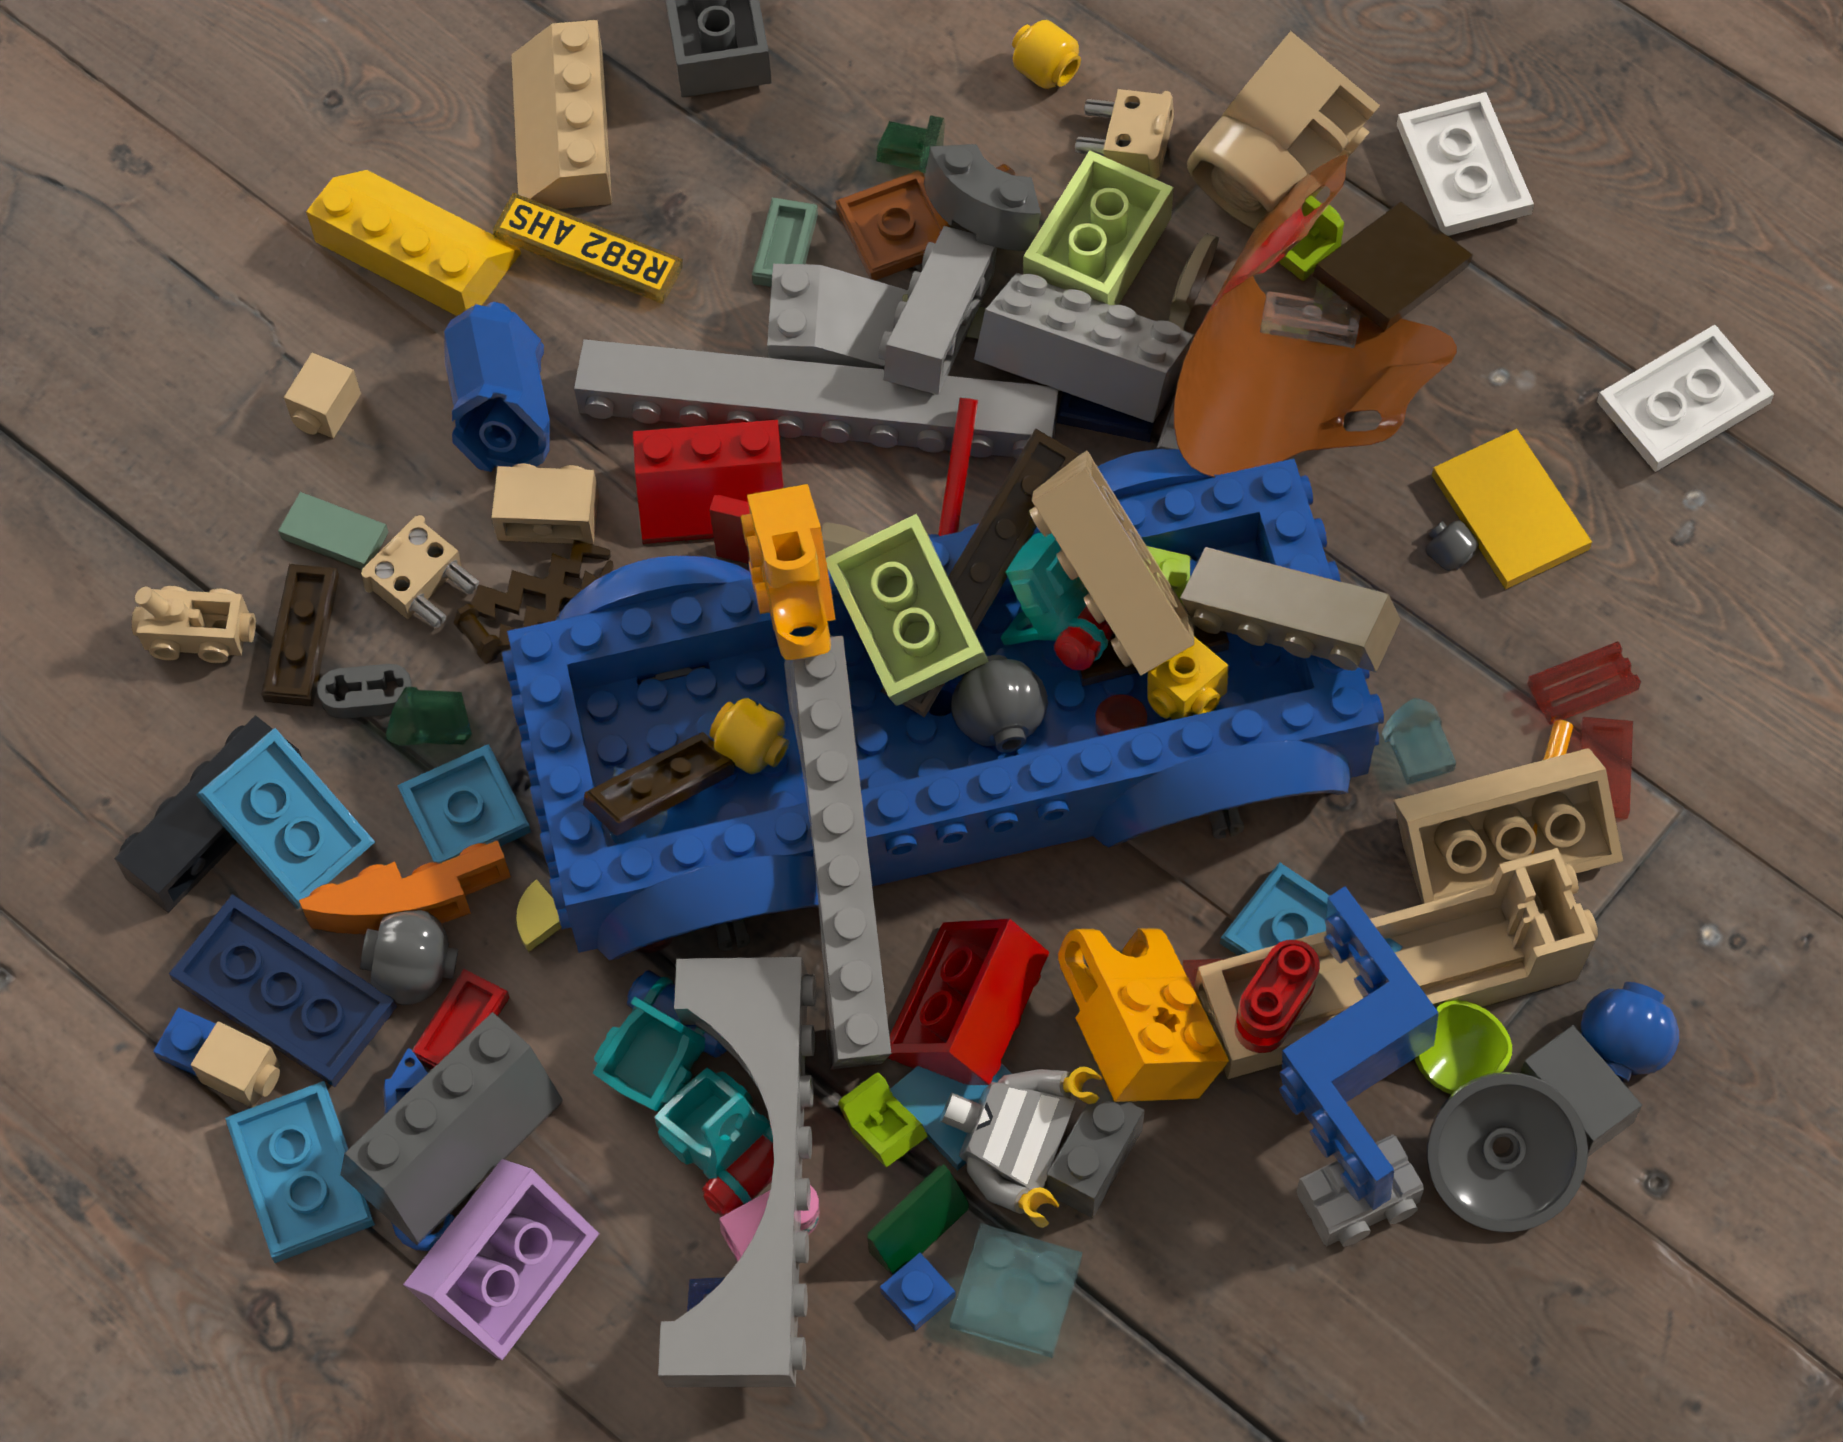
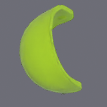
[1415,1000,1512,1094]

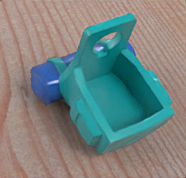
[592,970,727,1112]

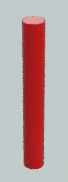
[938,398,978,536]

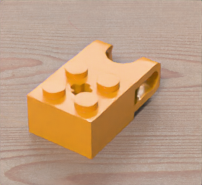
[741,484,836,660]
[1058,928,1229,1102]

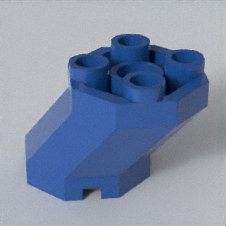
[444,302,550,472]

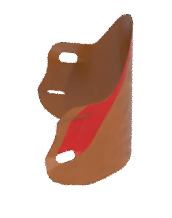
[1174,154,1457,477]

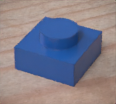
[153,1007,216,1076]
[880,1253,956,1331]

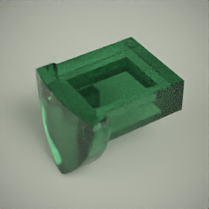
[876,115,945,173]
[386,687,472,746]

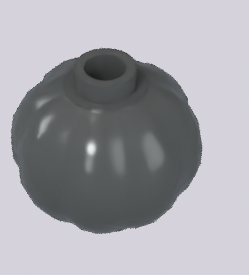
[950,655,1048,752]
[360,910,458,1005]

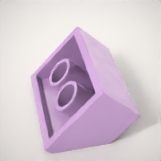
[403,1159,600,1360]

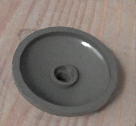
[1427,1072,1588,1232]

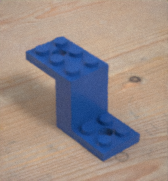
[1279,886,1439,1210]

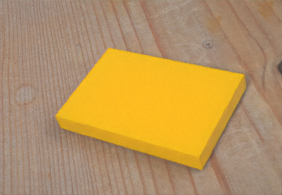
[1432,429,1592,590]

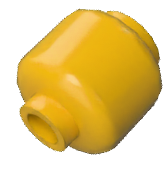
[1012,20,1081,89]
[709,698,789,774]

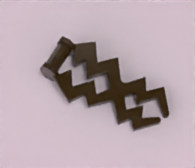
[453,540,614,664]

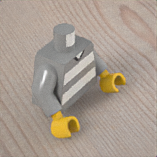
[940,1067,1103,1228]

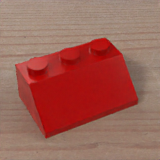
[633,420,784,544]
[887,918,1050,1085]

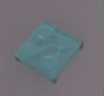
[950,1223,1083,1358]

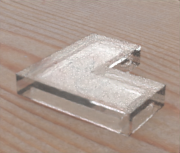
[1260,281,1361,348]

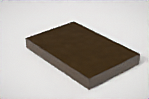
[1313,202,1473,331]

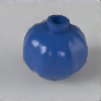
[1580,982,1679,1083]

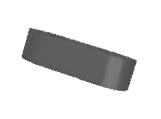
[317,664,415,719]

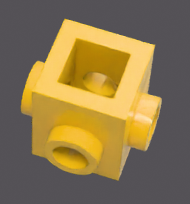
[1148,637,1228,720]

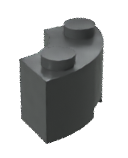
[923,144,1041,251]

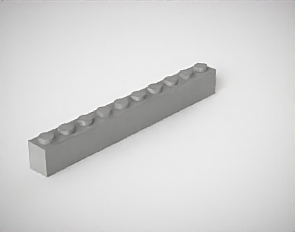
[574,339,1058,459]

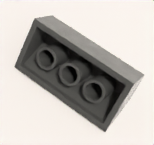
[340,1012,563,1246]

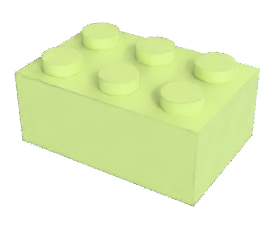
[1023,150,1173,306]
[826,514,989,706]

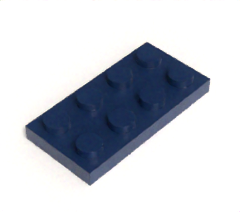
[169,894,397,1088]

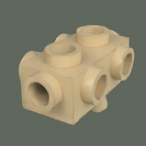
[132,586,256,663]

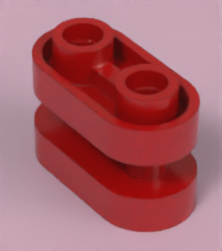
[1234,940,1320,1053]

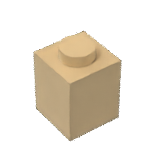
[284,353,361,439]
[191,1021,280,1108]

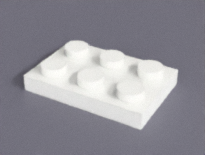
[1397,92,1534,236]
[1597,325,1774,472]

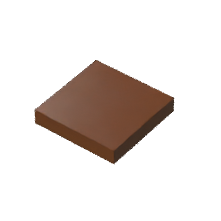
[835,169,950,281]

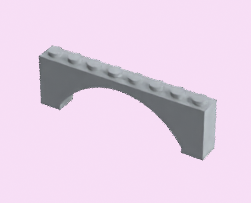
[784,636,891,1070]
[658,957,816,1387]

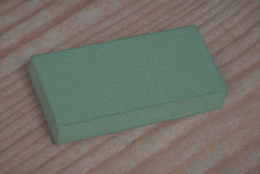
[752,197,818,287]
[278,492,389,570]

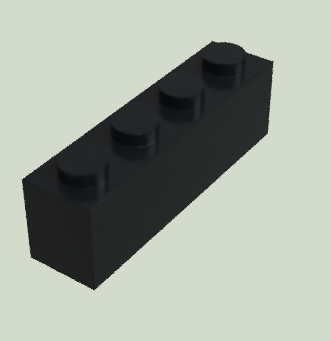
[114,715,303,913]

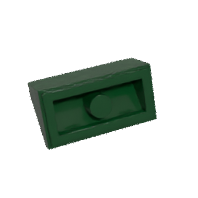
[867,1164,969,1275]

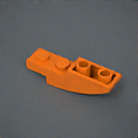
[299,840,511,935]

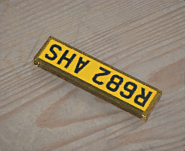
[493,193,683,304]

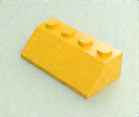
[306,170,521,316]

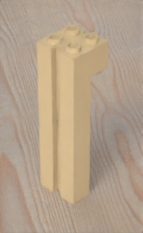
[1194,848,1598,1079]

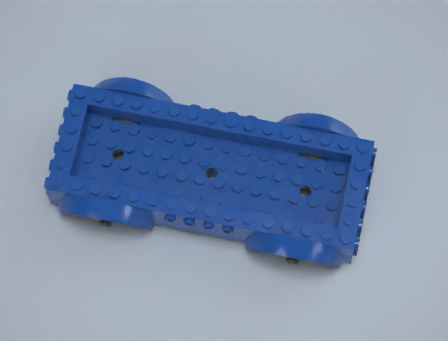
[502,449,1384,960]

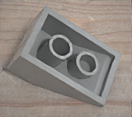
[767,264,908,370]

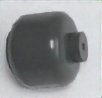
[1426,520,1479,571]

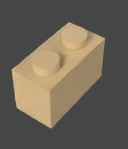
[491,463,599,544]

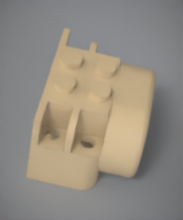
[1187,31,1380,230]

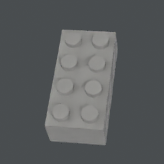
[974,273,1194,423]

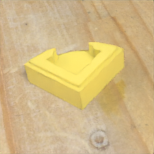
[516,879,561,952]

